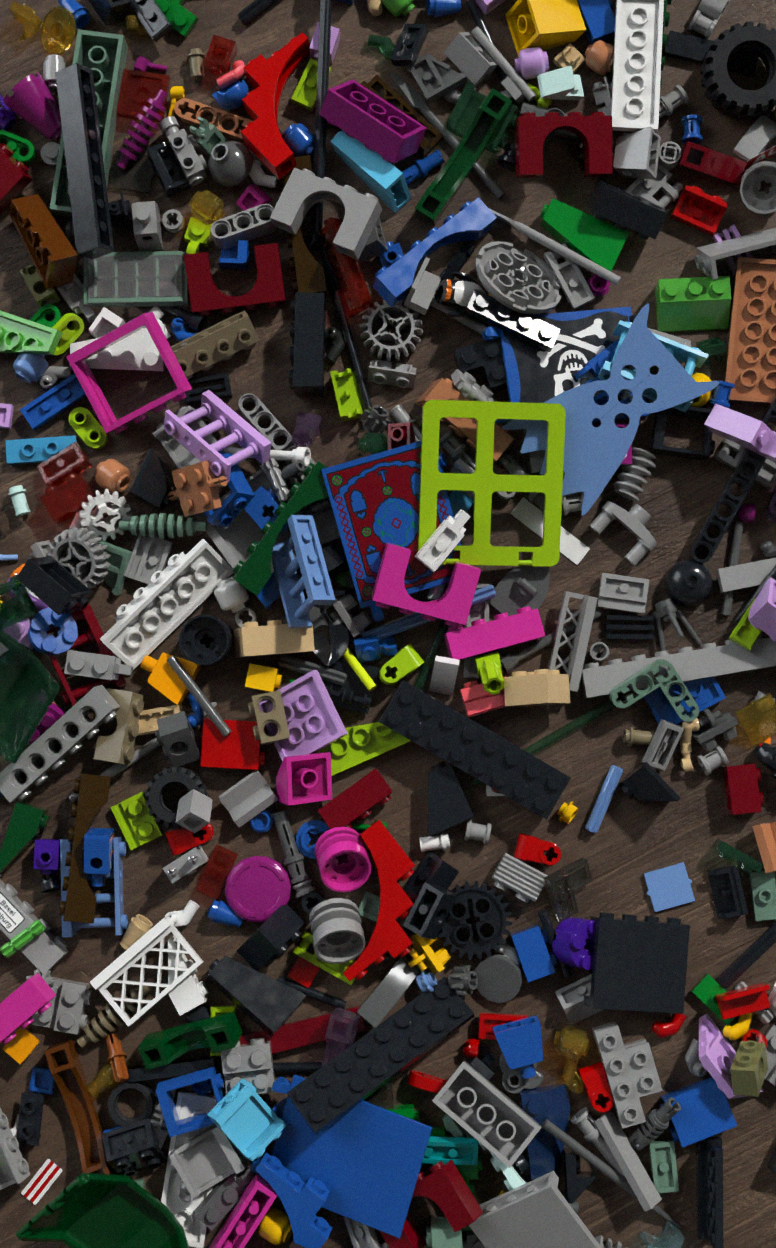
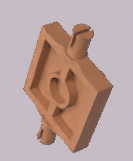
[168,460,228,517]

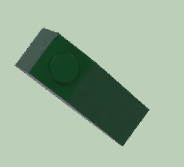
[0,802,50,873]

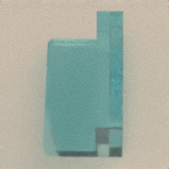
[640,1221,684,1248]

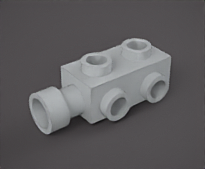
[159,116,208,186]

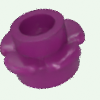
[587,274,610,296]

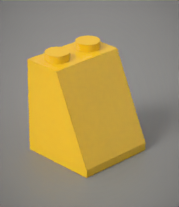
[505,0,586,57]

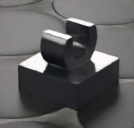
[467,1053,495,1081]

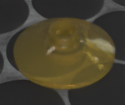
[41,6,76,55]

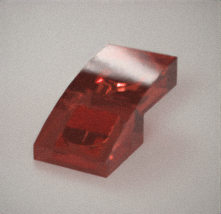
[196,844,238,901]

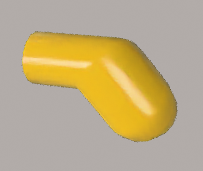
[723,1012,753,1040]

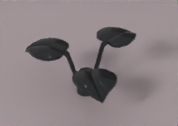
[299,572,358,666]

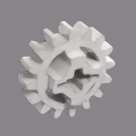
[79,489,132,541]

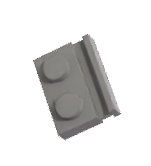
[124,533,173,585]
[597,573,649,614]

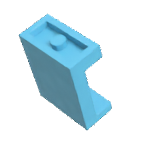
[207,1078,287,1161]

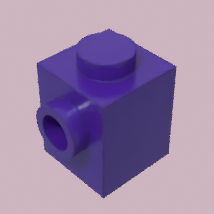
[34,839,61,874]

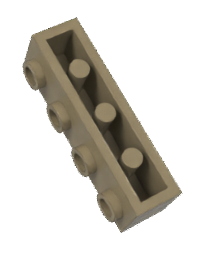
[171,310,260,380]

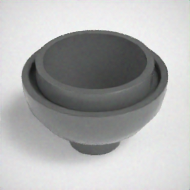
[208,141,253,187]

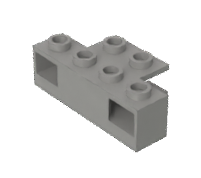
[592,1021,663,1129]

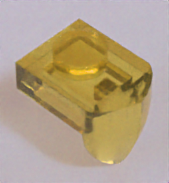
[9,1,43,41]

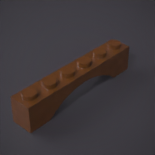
[44,1039,116,1175]

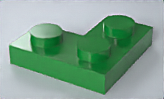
[155,0,199,38]

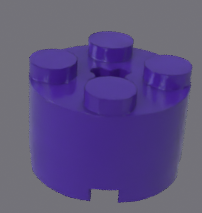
[552,917,596,970]

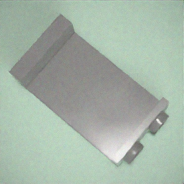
[695,228,776,280]

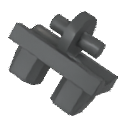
[692,708,738,751]

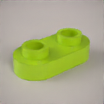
[52,313,84,355]
[69,407,108,450]

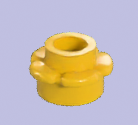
[557,801,579,824]

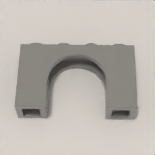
[270,168,382,260]

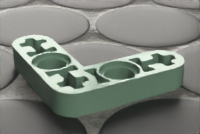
[610,659,699,722]

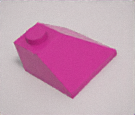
[276,752,332,806]

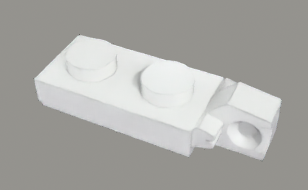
[414,509,471,572]

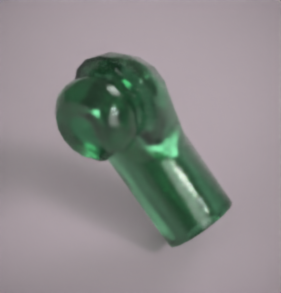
[368,34,396,60]

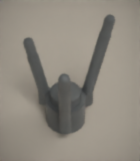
[653,598,702,651]

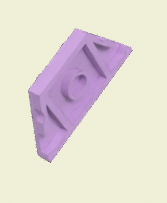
[699,1013,764,1099]

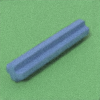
[585,765,623,833]

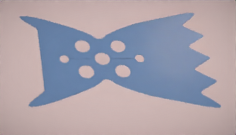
[503,303,719,516]

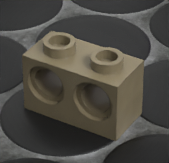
[248,690,290,745]

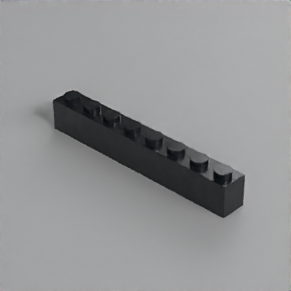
[55,63,114,259]

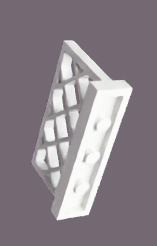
[90,916,204,1027]

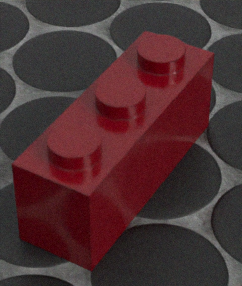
[317,768,393,829]

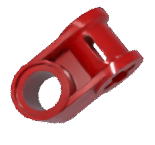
[165,823,214,856]
[513,833,561,865]
[578,1062,613,1112]

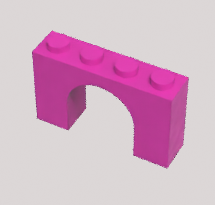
[371,542,481,627]

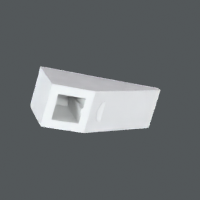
[168,935,209,1016]

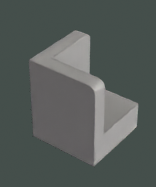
[175,789,213,833]

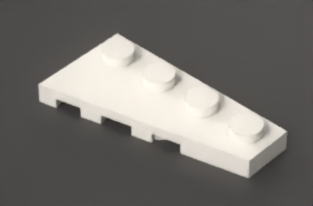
[70,324,166,372]

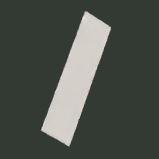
[510,497,590,565]

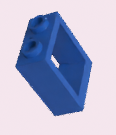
[204,451,255,527]
[156,1066,224,1137]

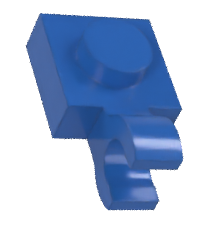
[353,635,397,663]

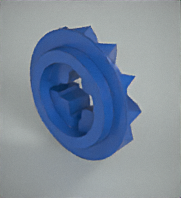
[296,820,330,859]

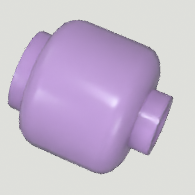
[514,47,549,80]

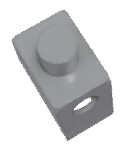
[612,127,661,179]
[132,201,163,252]

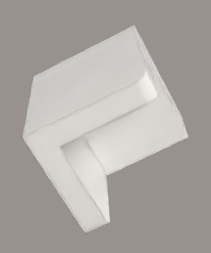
[88,307,126,338]

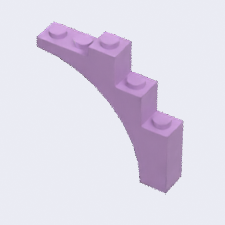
[704,403,776,463]

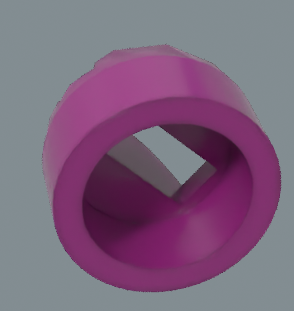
[737,504,755,523]

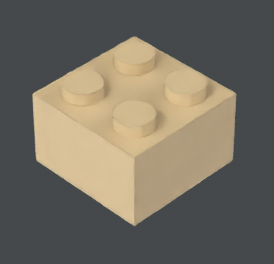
[503,669,570,707]

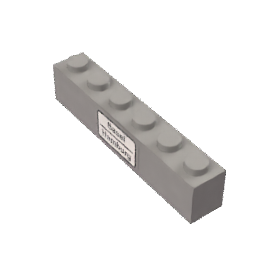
[0,874,69,974]

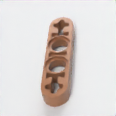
[174,98,253,143]

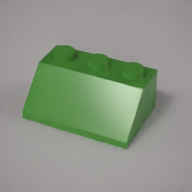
[655,276,731,332]

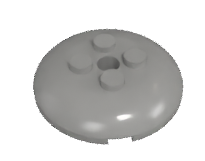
[476,241,561,315]

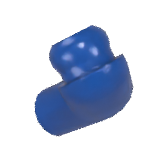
[171,318,197,342]
[187,693,205,728]

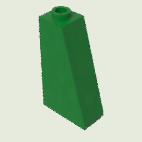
[540,198,629,272]

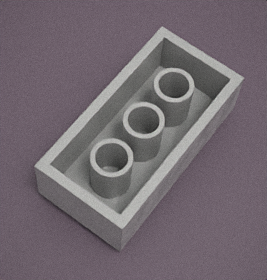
[432,1060,541,1168]

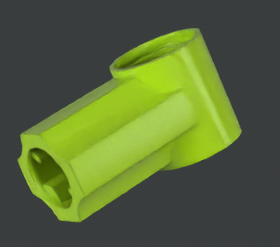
[474,652,505,695]

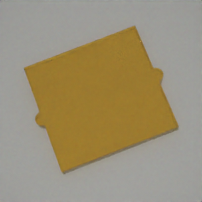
[735,693,776,746]

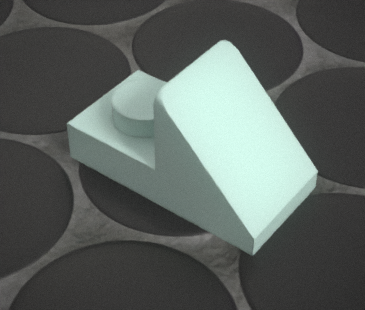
[537,66,584,101]

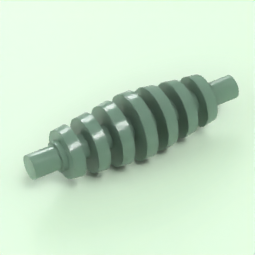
[119,513,207,539]

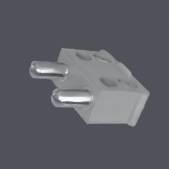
[162,845,209,883]

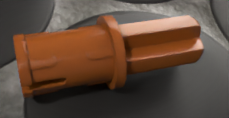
[104,1033,129,1083]

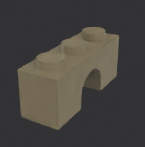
[93,688,144,766]

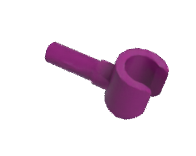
[134,56,167,74]

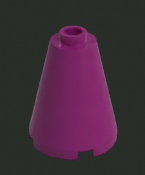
[3,72,62,140]

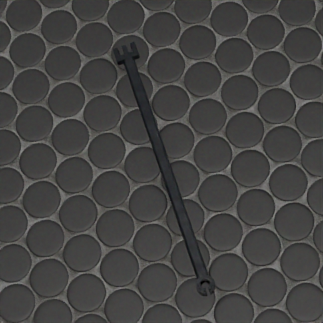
[305,0,332,251]

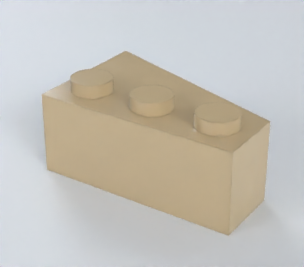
[233,620,315,658]

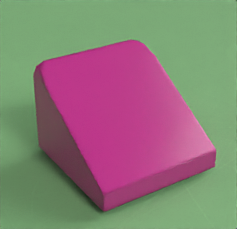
[236,184,271,211]

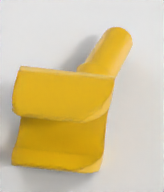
[168,86,185,117]

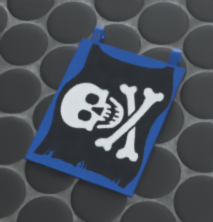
[482,307,649,430]

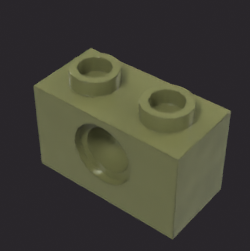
[730,1040,768,1097]

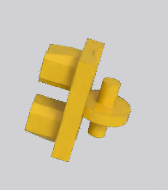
[408,933,451,974]

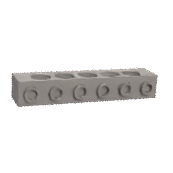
[0,685,121,803]

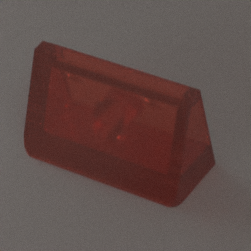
[37,442,92,489]

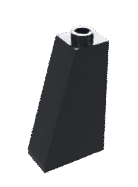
[207,956,306,1038]

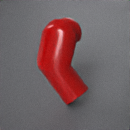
[652,1013,687,1038]

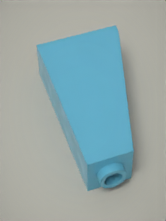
[331,130,412,213]

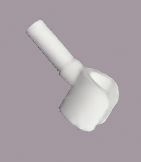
[149,306,171,339]

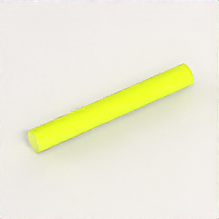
[343,648,377,692]

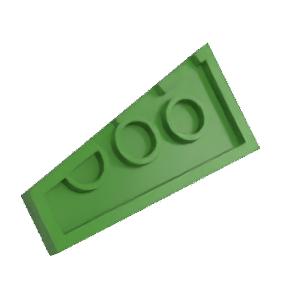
[0,311,63,355]

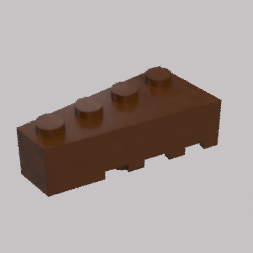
[9,194,78,289]

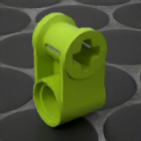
[379,644,425,685]

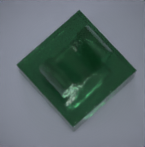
[696,337,726,366]

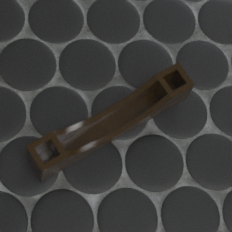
[280,155,327,298]
[59,774,111,924]

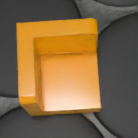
[2,1026,39,1065]

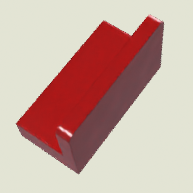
[715,983,771,1020]

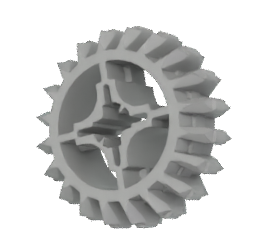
[360,299,423,361]
[47,527,111,589]

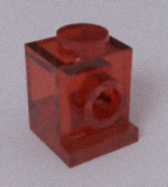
[205,35,237,76]

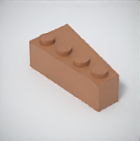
[415,378,514,461]

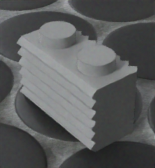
[491,852,548,903]

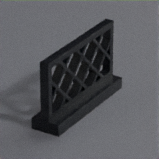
[696,1137,724,1248]

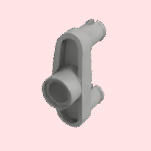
[589,501,657,566]

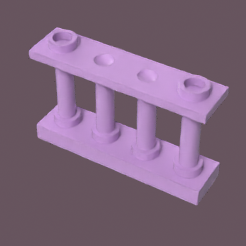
[164,390,271,482]

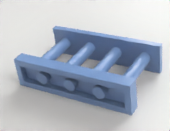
[271,515,335,628]
[60,837,128,937]

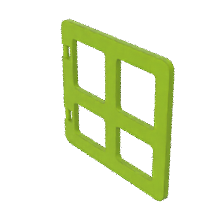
[418,400,566,567]

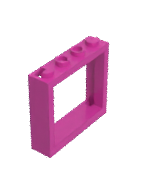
[66,312,192,434]

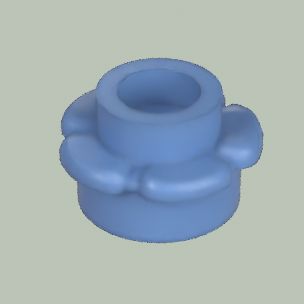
[416,970,437,993]

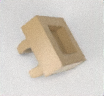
[553,43,586,74]

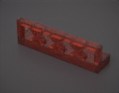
[322,217,374,317]

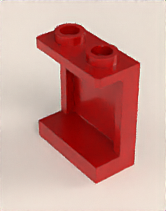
[200,719,267,770]

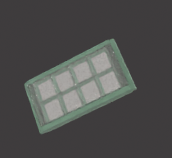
[84,251,188,307]

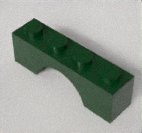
[138,1012,243,1070]

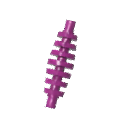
[117,89,168,169]

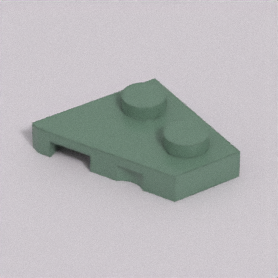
[82,540,132,596]

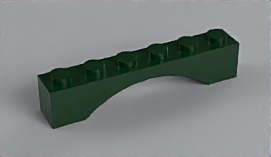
[415,88,512,226]
[232,461,328,595]

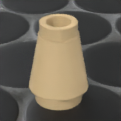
[120,914,153,950]

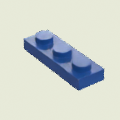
[20,373,86,431]

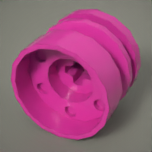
[315,827,371,892]

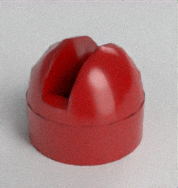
[462,1038,481,1059]

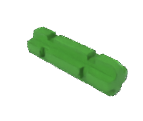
[0,920,45,958]

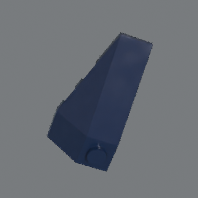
[519,1083,571,1181]

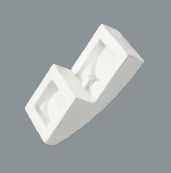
[429,655,460,696]

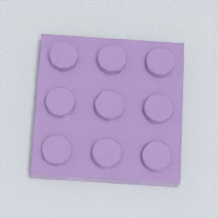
[259,670,348,762]

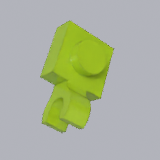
[184,217,213,254]

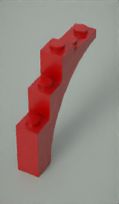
[241,32,310,180]
[343,819,415,981]

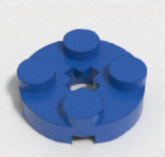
[28,608,78,656]

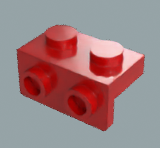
[671,185,729,236]

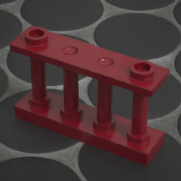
[47,604,126,707]

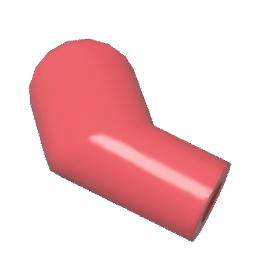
[216,60,245,89]

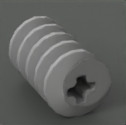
[613,447,656,501]

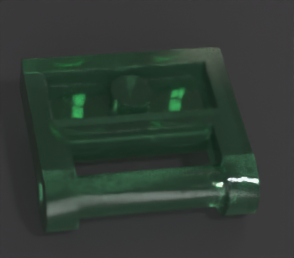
[0,575,38,630]

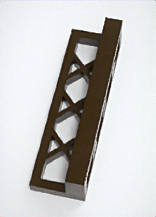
[361,75,443,158]

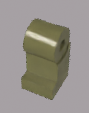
[20,263,61,307]

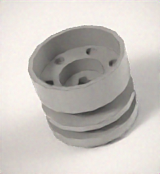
[740,161,776,214]
[309,898,365,964]

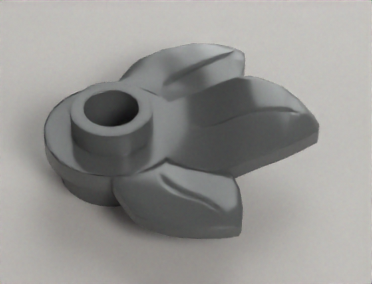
[498,1053,544,1094]

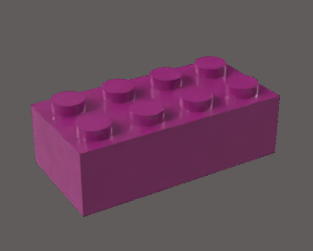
[319,79,427,164]

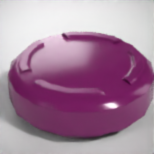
[225,855,292,922]

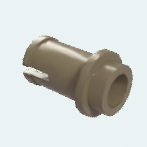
[186,48,205,81]
[623,727,654,746]

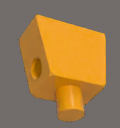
[140,652,201,705]

